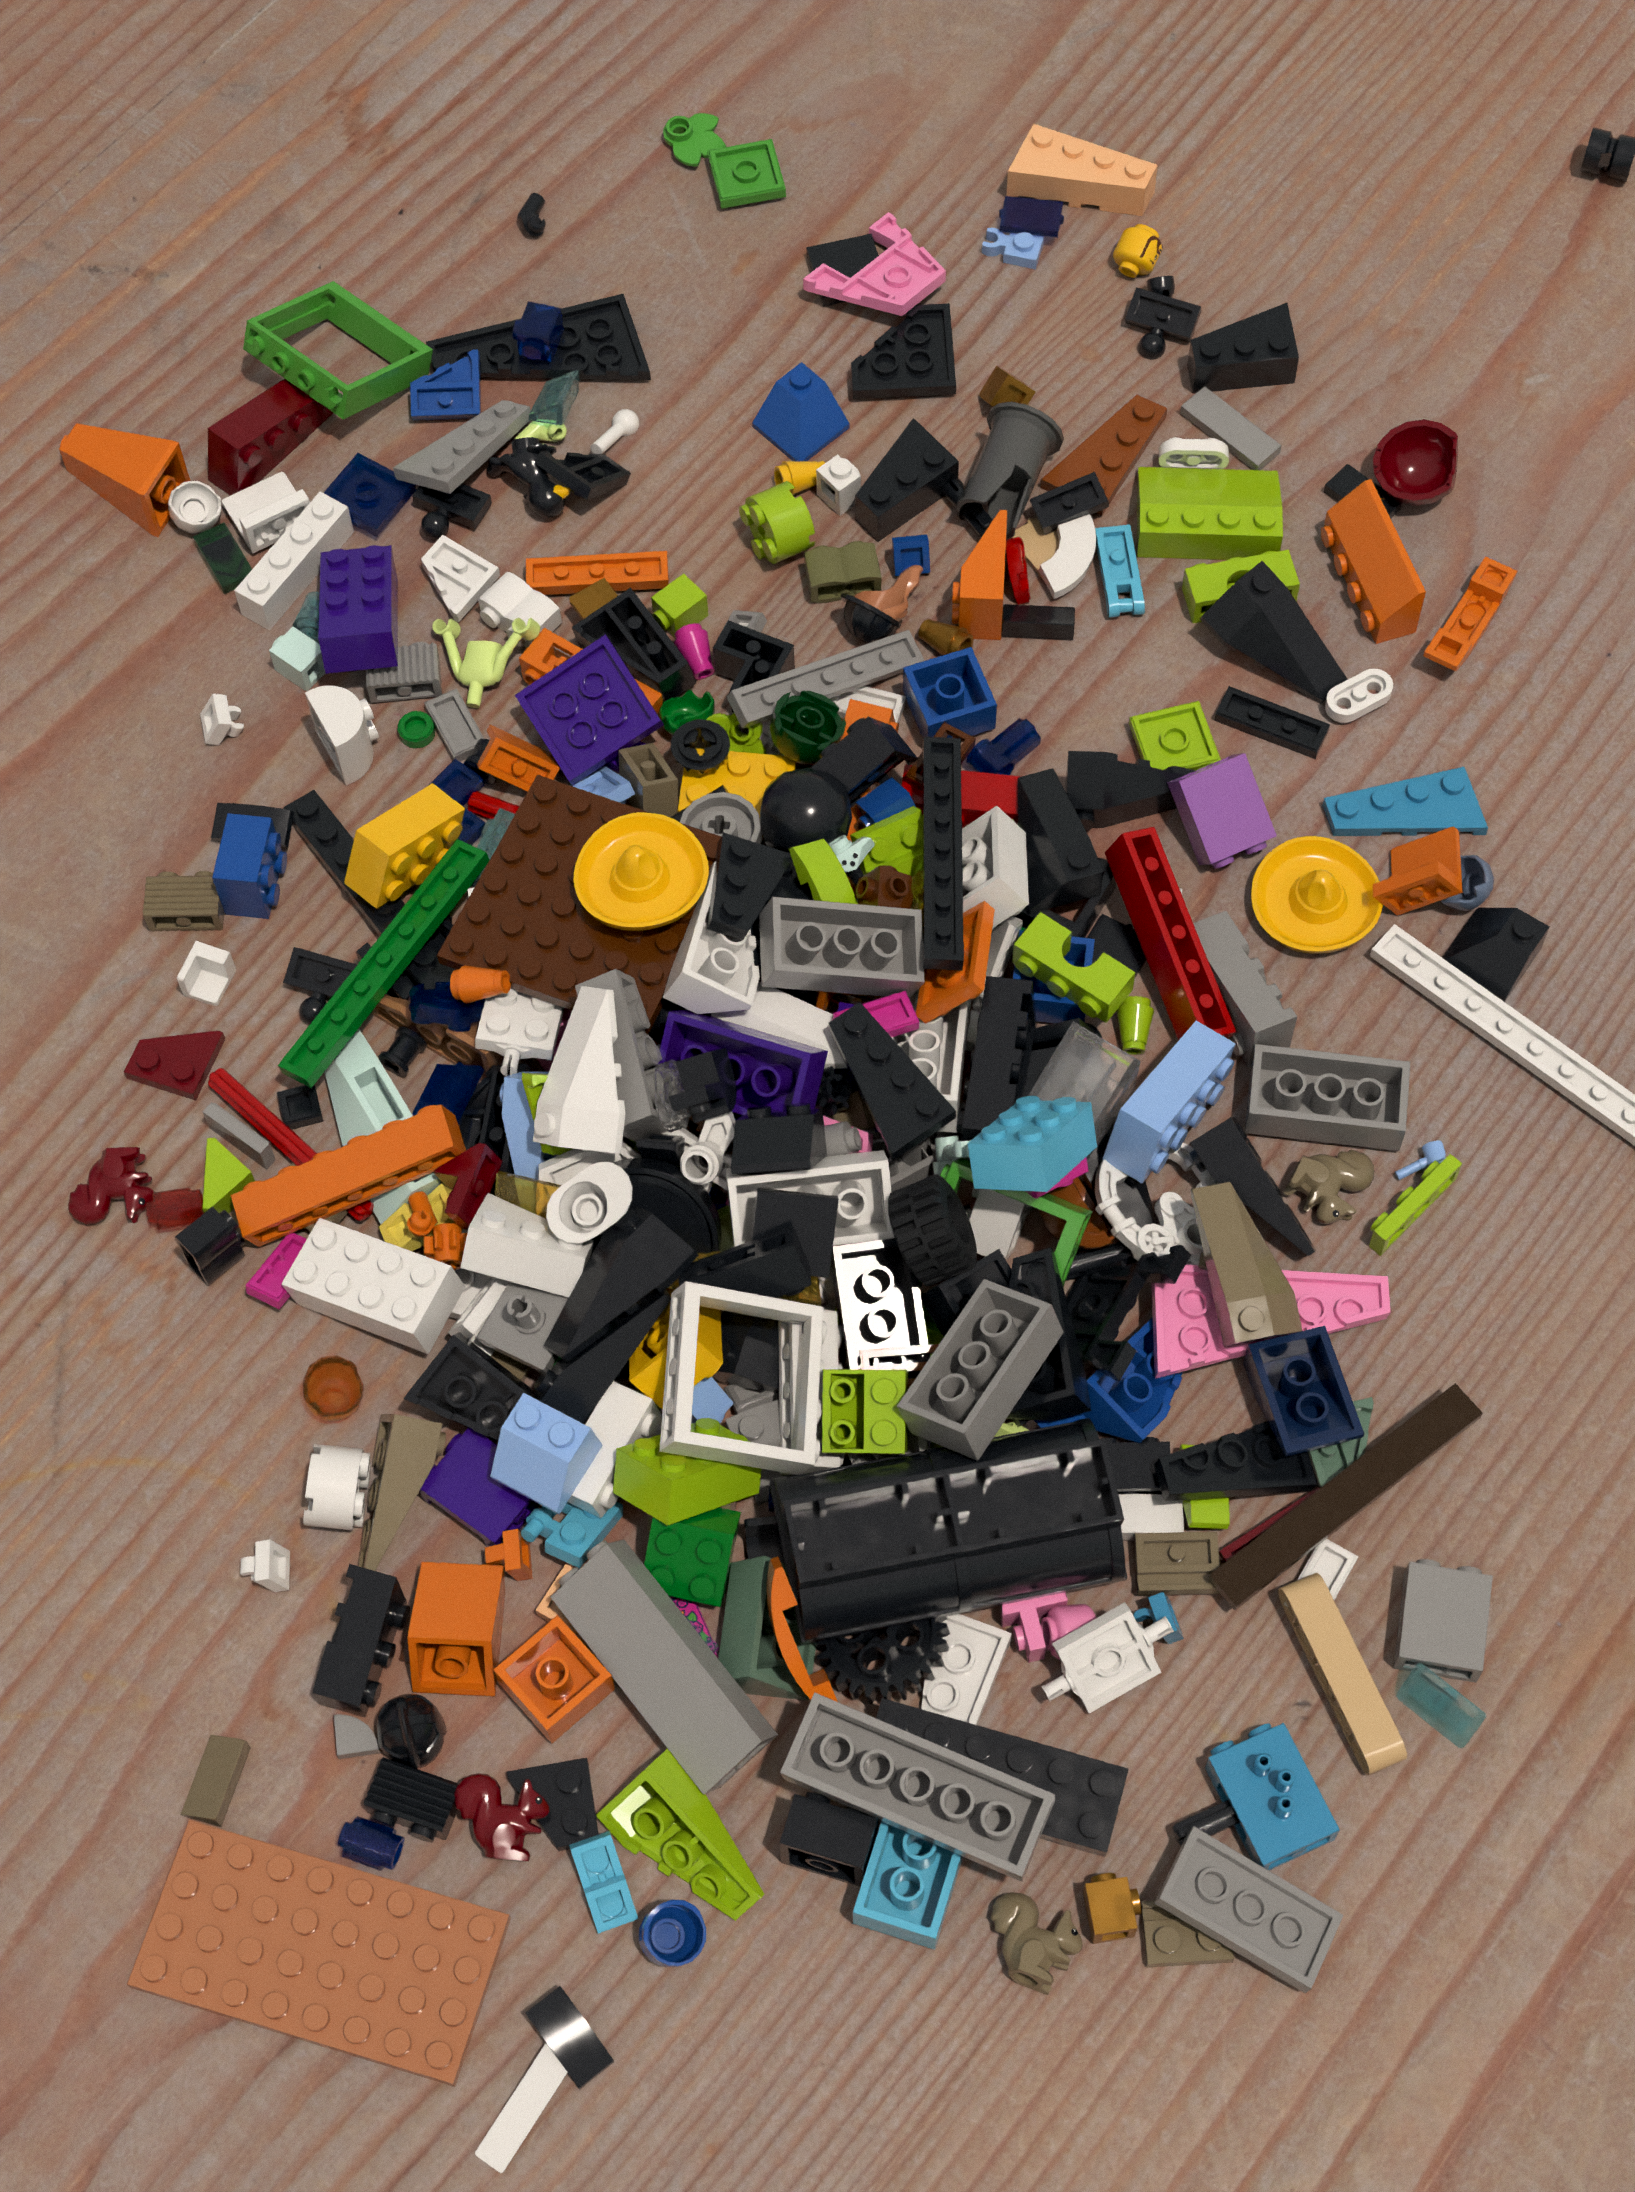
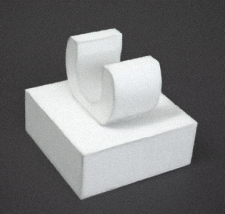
[200,694,244,745]
[240,1539,290,1592]

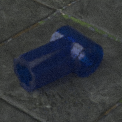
[966,718,1041,775]

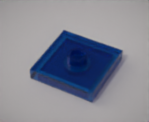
[324,453,416,537]

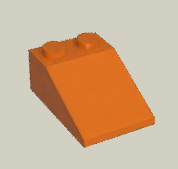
[952,510,1007,640]

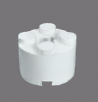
[303,1444,371,1530]

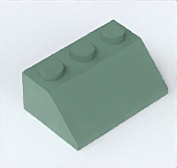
[718,1556,816,1700]

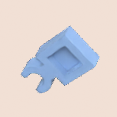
[982,228,1044,270]

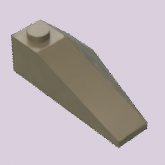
[358,1414,446,1571]

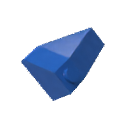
[1082,1317,1183,1443]

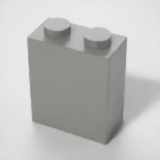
[1393,1559,1493,1683]

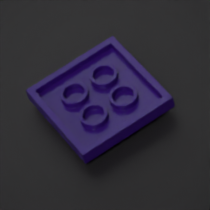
[515,634,664,785]

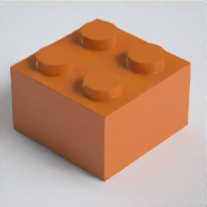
[493,1615,615,1744]

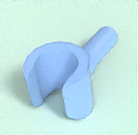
[1395,1140,1446,1180]

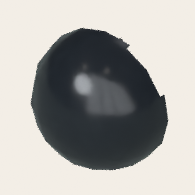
[760,768,852,853]

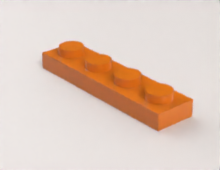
[526,551,669,595]

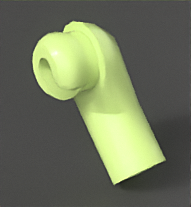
[514,417,567,442]

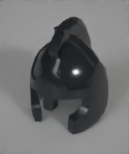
[377,1694,447,1769]

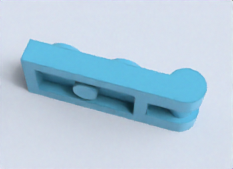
[1095,524,1145,618]

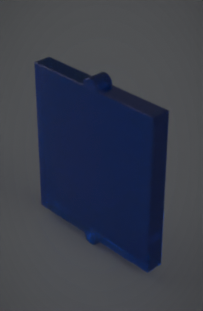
[999,196,1064,238]
[412,1062,484,1122]

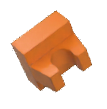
[485,1529,533,1581]

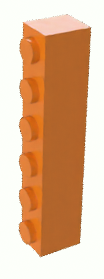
[231,1104,466,1247]

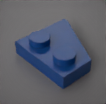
[410,349,481,421]

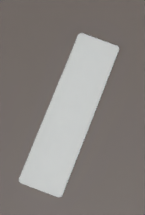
[475,2043,568,2173]

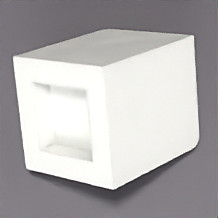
[177,941,236,1006]

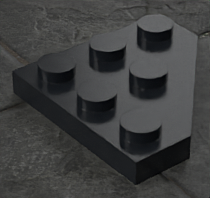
[851,303,956,399]

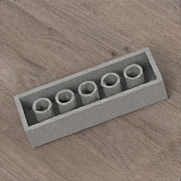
[780,1692,1055,1882]

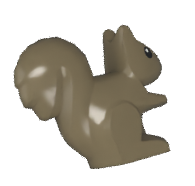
[1282,1150,1375,1224]
[991,1892,1083,1995]

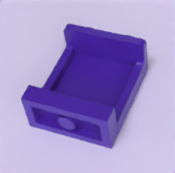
[420,1427,540,1547]

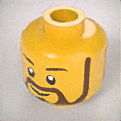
[1113,224,1163,278]

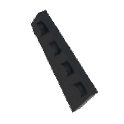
[828,1002,956,1161]
[1154,1421,1317,1502]

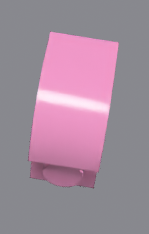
[1001,1592,1068,1663]

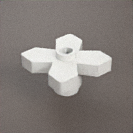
[660,1111,736,1194]

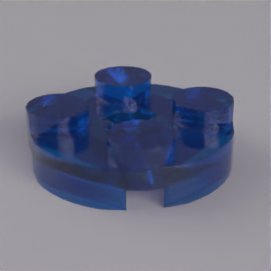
[408,982,485,1032]

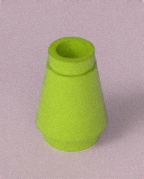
[1116,996,1154,1055]

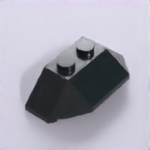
[456,1064,531,1202]

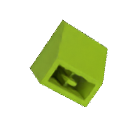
[822,1369,908,1454]

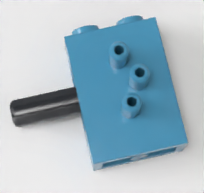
[1173,1723,1340,1871]

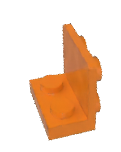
[1373,826,1463,916]

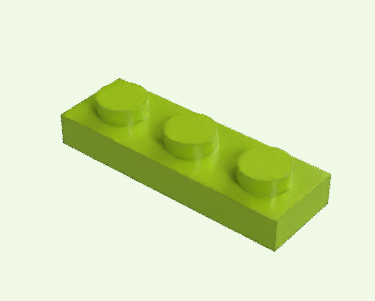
[1369,1154,1462,1256]

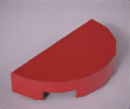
[1006,537,1031,605]

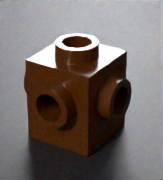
[856,865,913,909]

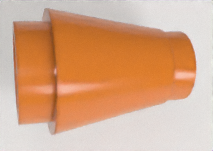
[450,965,511,1004]

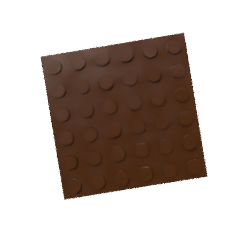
[437,775,721,1035]

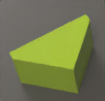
[202,1138,255,1213]

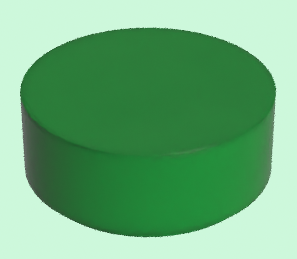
[398,711,435,749]

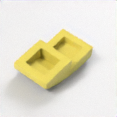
[378,1183,456,1251]

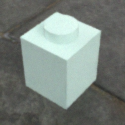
[269,627,325,692]

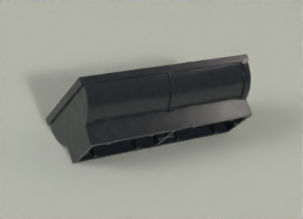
[769,1418,1128,1645]

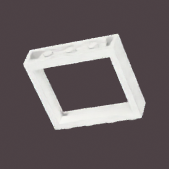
[659,1281,827,1475]

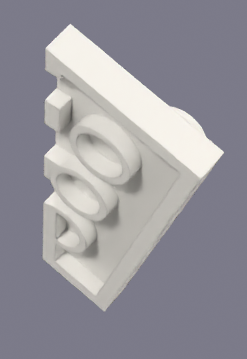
[921,1613,1012,1725]

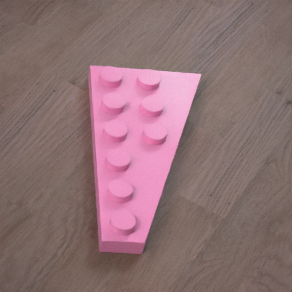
[1151,1265,1391,1379]

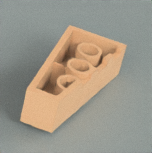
[1006,124,1158,216]

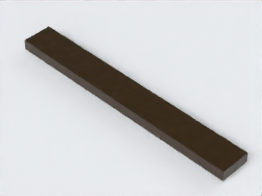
[1208,1383,1483,1610]

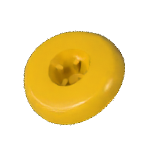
[574,812,709,931]
[1251,836,1383,954]

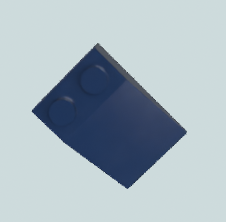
[1243,1326,1364,1457]

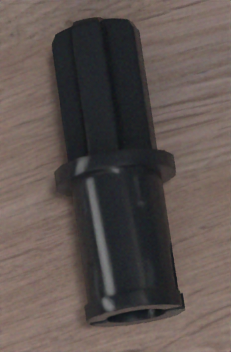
[942,478,993,537]

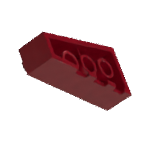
[208,378,333,496]

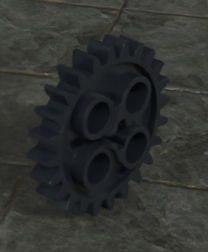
[814,1616,950,1704]

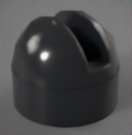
[1147,276,1175,298]

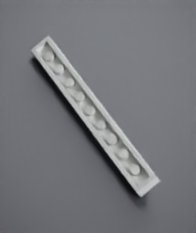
[1370,924,1635,1146]

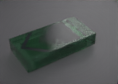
[193,522,252,594]

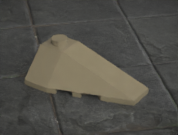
[1190,1182,1303,1347]

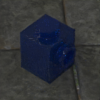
[513,301,564,362]

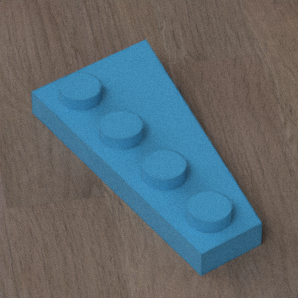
[1322,767,1488,836]

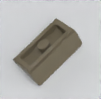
[181,1735,251,1827]

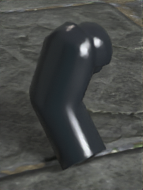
[517,193,546,237]

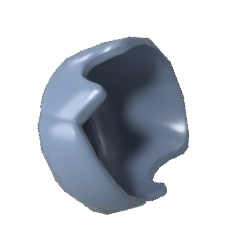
[1441,855,1494,911]

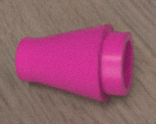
[674,623,715,680]

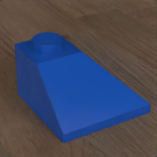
[752,362,850,461]

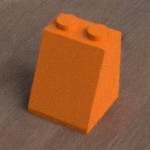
[407,1562,505,1696]

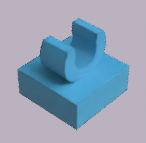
[1133,1592,1184,1645]

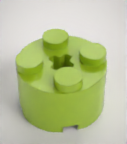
[739,481,815,564]

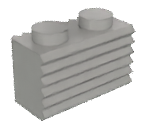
[366,642,442,703]

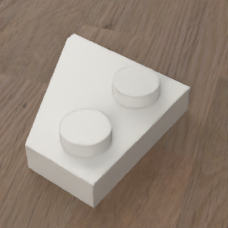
[421,535,500,623]

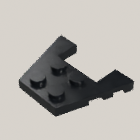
[1066,1245,1191,1381]

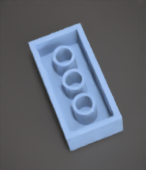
[1102,1021,1236,1183]

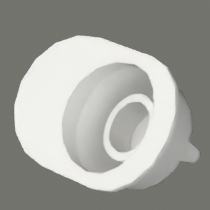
[546,1162,633,1244]

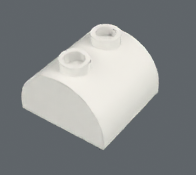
[304,685,379,786]

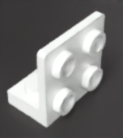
[222,472,310,554]

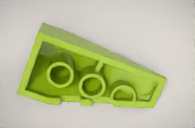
[596,1748,764,1921]

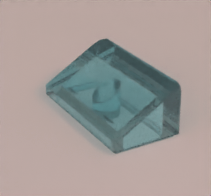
[529,370,579,425]
[1396,1663,1487,1749]

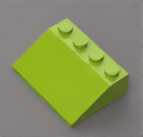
[1137,467,1283,560]

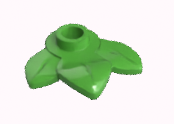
[663,113,726,167]

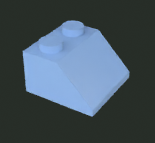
[490,1393,603,1515]

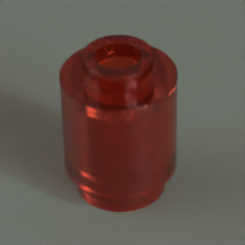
[146,1187,204,1231]

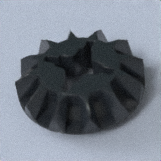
[671,719,730,774]

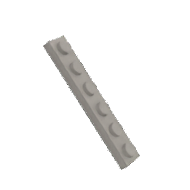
[726,630,925,729]

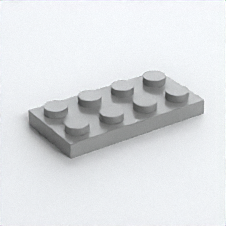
[1154,1826,1343,1993]

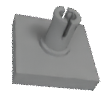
[477,1281,569,1373]

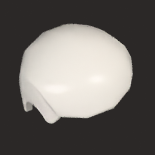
[168,481,221,533]

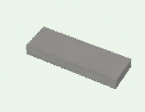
[1180,386,1282,470]

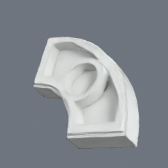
[1039,514,1096,599]

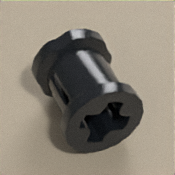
[378,1026,427,1077]

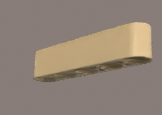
[1278,1573,1407,1775]

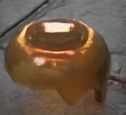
[302,1355,364,1422]

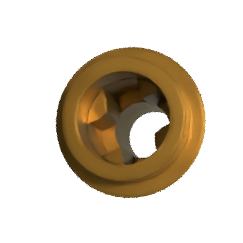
[918,619,974,655]

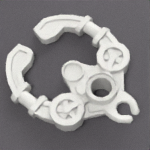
[1095,1142,1220,1265]

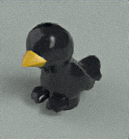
[487,437,571,518]

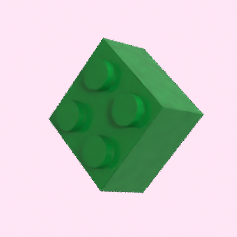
[644,1507,741,1607]

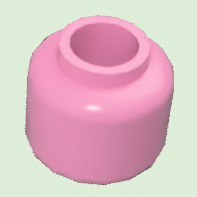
[1040,1604,1096,1660]

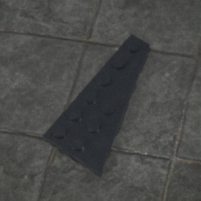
[426,294,651,380]

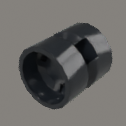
[1581,127,1635,182]

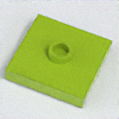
[1129,701,1221,770]

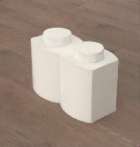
[478,572,562,648]

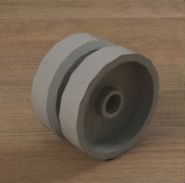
[680,792,764,845]

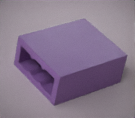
[1167,753,1277,869]

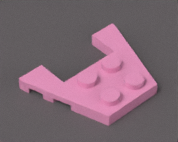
[803,212,946,316]

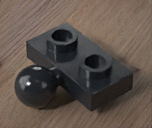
[1125,287,1202,360]
[413,484,492,540]
[283,947,357,1025]

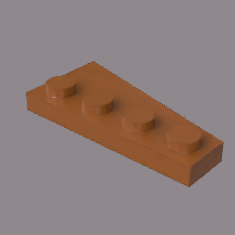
[1040,395,1167,515]

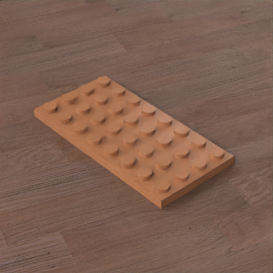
[127,1820,511,2087]

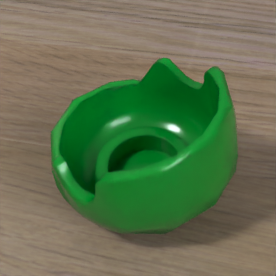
[659,690,715,735]

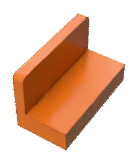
[477,725,560,792]

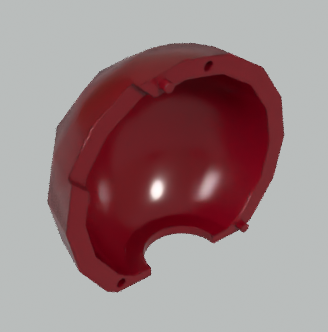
[1373,419,1458,506]

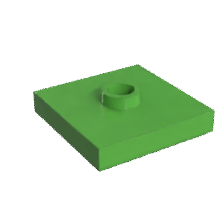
[707,139,786,209]

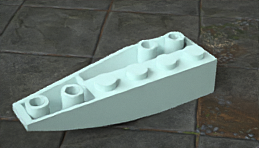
[325,1028,443,1225]

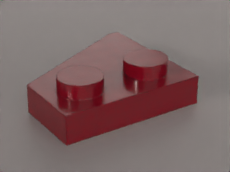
[124,1031,225,1101]

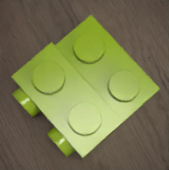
[850,806,923,896]

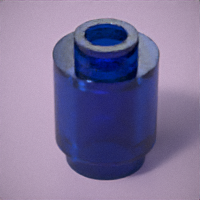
[338,1816,405,1871]

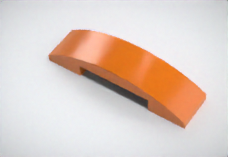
[1423,556,1518,671]
[767,1556,838,1702]

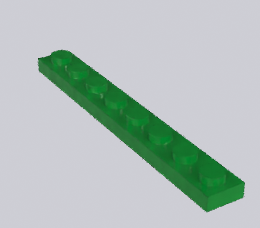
[277,839,490,1088]

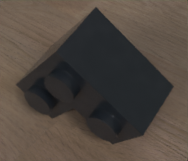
[713,620,795,713]

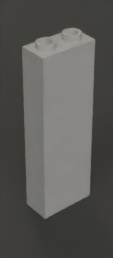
[551,1540,778,1795]

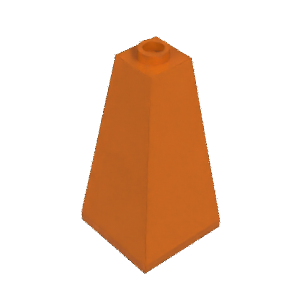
[59,423,191,537]

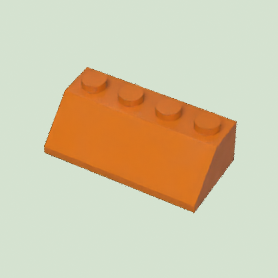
[1321,479,1426,644]

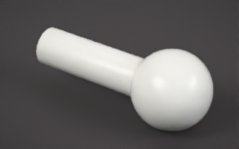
[590,409,639,454]

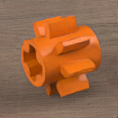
[423,1223,467,1271]

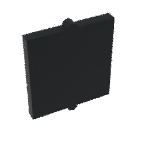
[1087,914,1147,978]

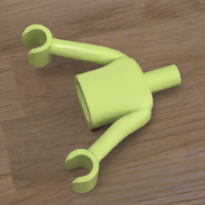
[432,618,540,708]

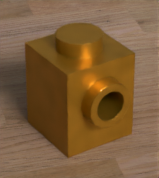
[1083,1873,1141,1944]

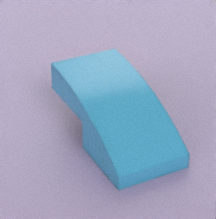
[569,1831,638,1933]

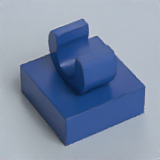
[892,534,930,576]

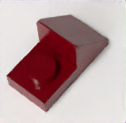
[434,1143,502,1230]

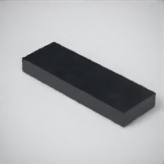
[1214,686,1330,759]

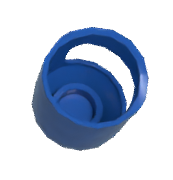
[638,1900,706,1967]

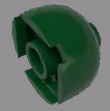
[770,691,846,764]

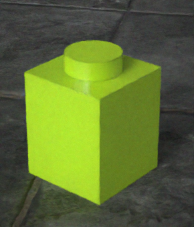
[651,573,709,638]

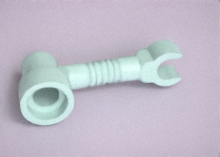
[933,1136,971,1176]

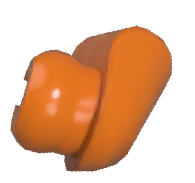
[407,1191,438,1237]

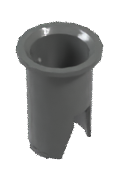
[956,402,1064,539]

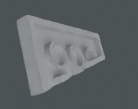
[393,400,532,494]

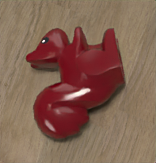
[68,1147,156,1224]
[454,1773,549,1861]

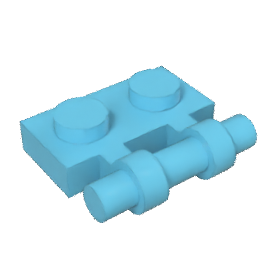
[521,1502,623,1569]

